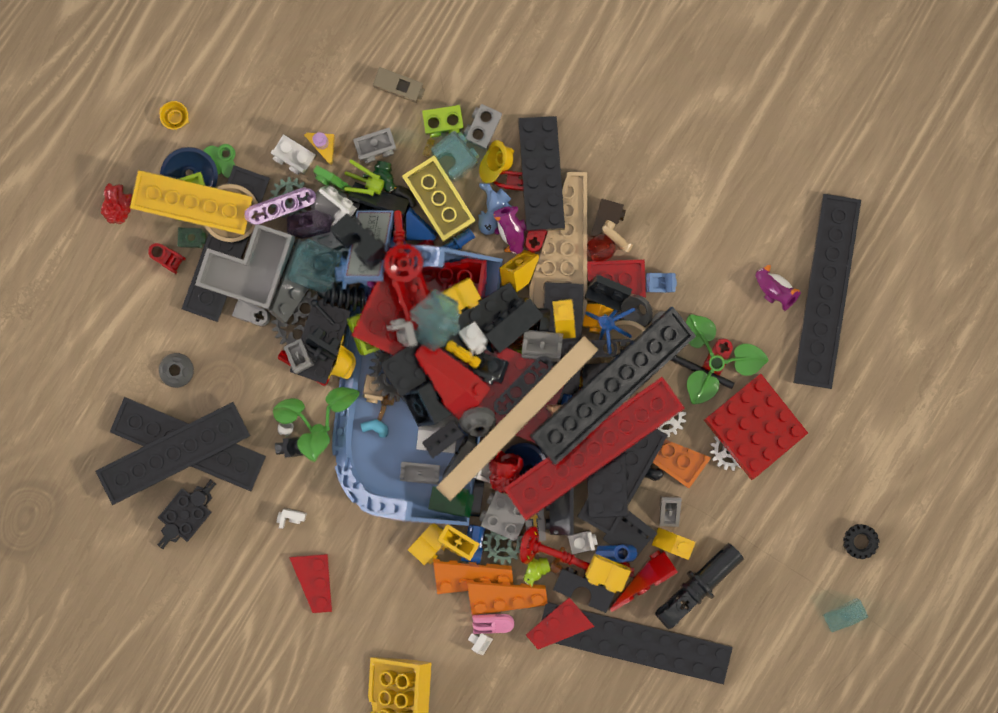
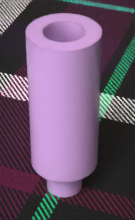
[313,132,329,150]

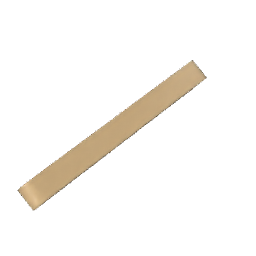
[436,336,598,501]

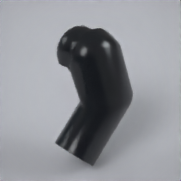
[391,185,417,208]
[645,467,664,481]

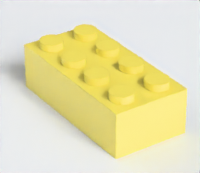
[402,155,476,242]

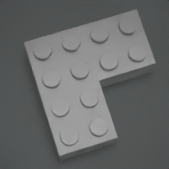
[195,224,296,309]

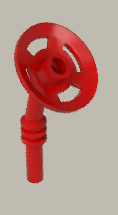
[384,210,423,282]
[520,526,590,570]

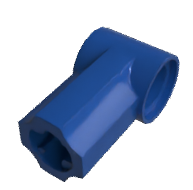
[461,524,485,565]
[596,545,637,562]

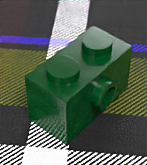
[428,486,475,518]

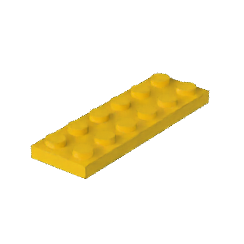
[130,170,253,235]

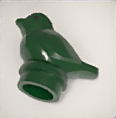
[363,161,397,192]

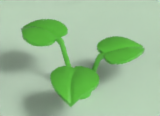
[686,314,768,404]
[273,387,360,462]

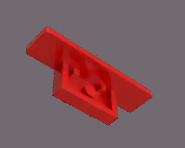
[389,255,432,330]

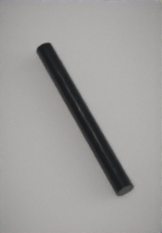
[671,355,735,389]

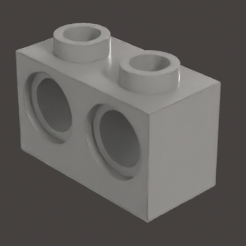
[463,104,502,150]

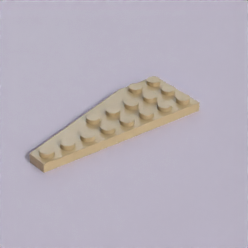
[529,172,587,326]

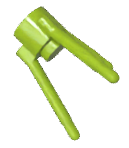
[344,159,385,196]

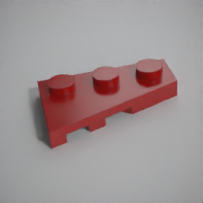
[587,259,646,298]
[289,554,332,613]

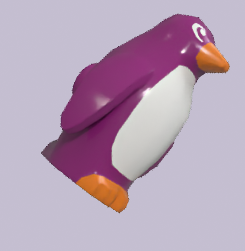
[493,206,526,254]
[755,265,801,311]

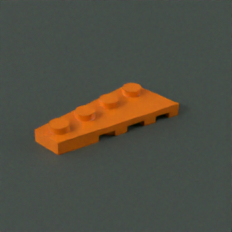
[653,440,711,488]
[433,559,514,594]
[467,579,548,615]

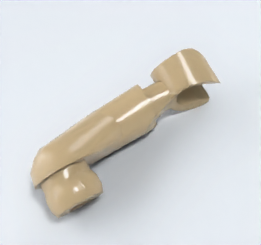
[602,220,633,253]

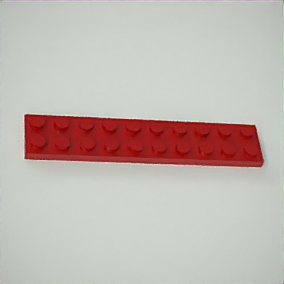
[503,377,685,521]

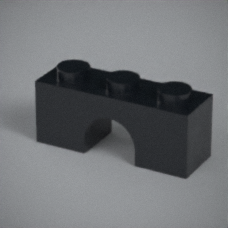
[330,213,387,270]
[553,566,615,613]

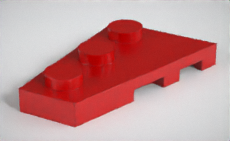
[525,597,594,650]

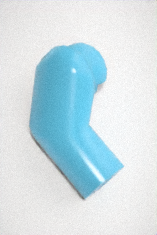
[360,419,389,438]

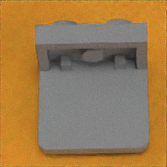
[479,491,525,540]

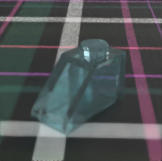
[823,598,868,632]

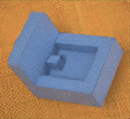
[646,273,677,293]

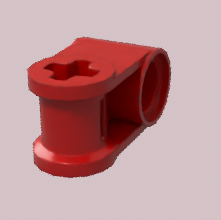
[525,231,547,253]
[148,243,186,274]
[702,338,733,376]

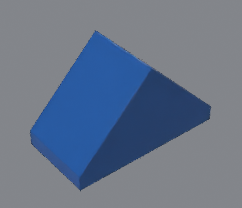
[406,206,437,240]

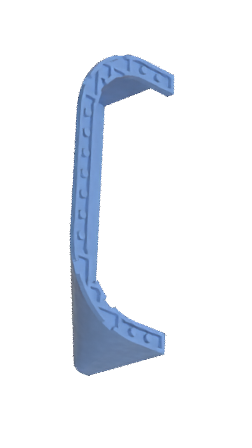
[332,245,503,526]

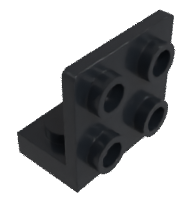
[603,510,657,562]

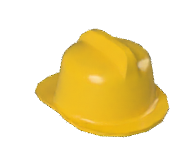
[479,140,514,183]
[328,335,356,379]

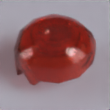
[587,234,616,262]

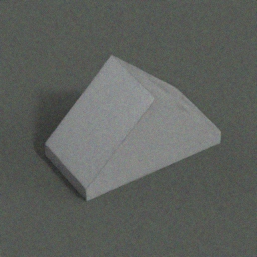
[284,338,314,374]
[660,496,681,527]

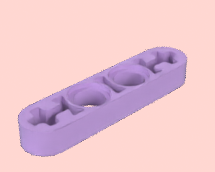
[245,187,316,225]

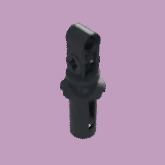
[655,543,744,629]

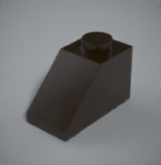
[591,199,626,237]

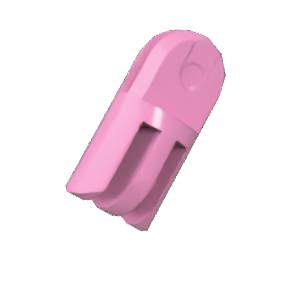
[472,614,514,634]

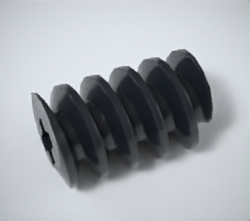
[323,282,365,312]

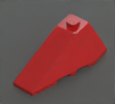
[421,258,487,301]
[415,339,491,420]
[609,550,678,612]

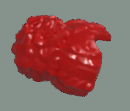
[100,183,133,224]
[489,451,523,494]

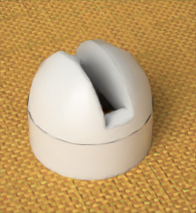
[277,423,294,437]

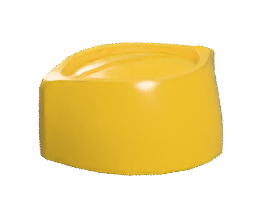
[159,101,190,130]

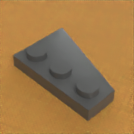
[441,427,479,482]

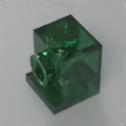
[177,227,206,249]

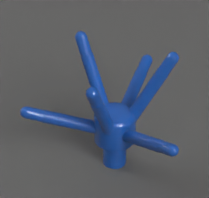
[585,308,635,354]

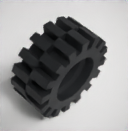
[843,524,880,559]

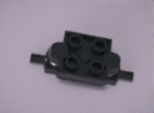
[157,479,217,549]

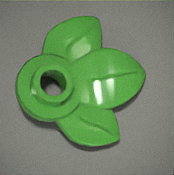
[203,144,236,178]

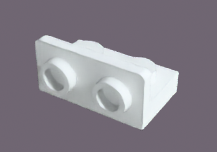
[271,134,316,175]

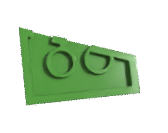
[313,165,352,194]

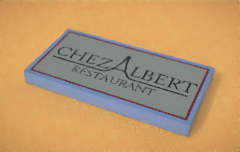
[344,211,394,281]

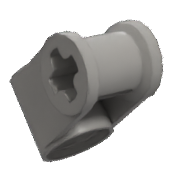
[232,300,271,326]

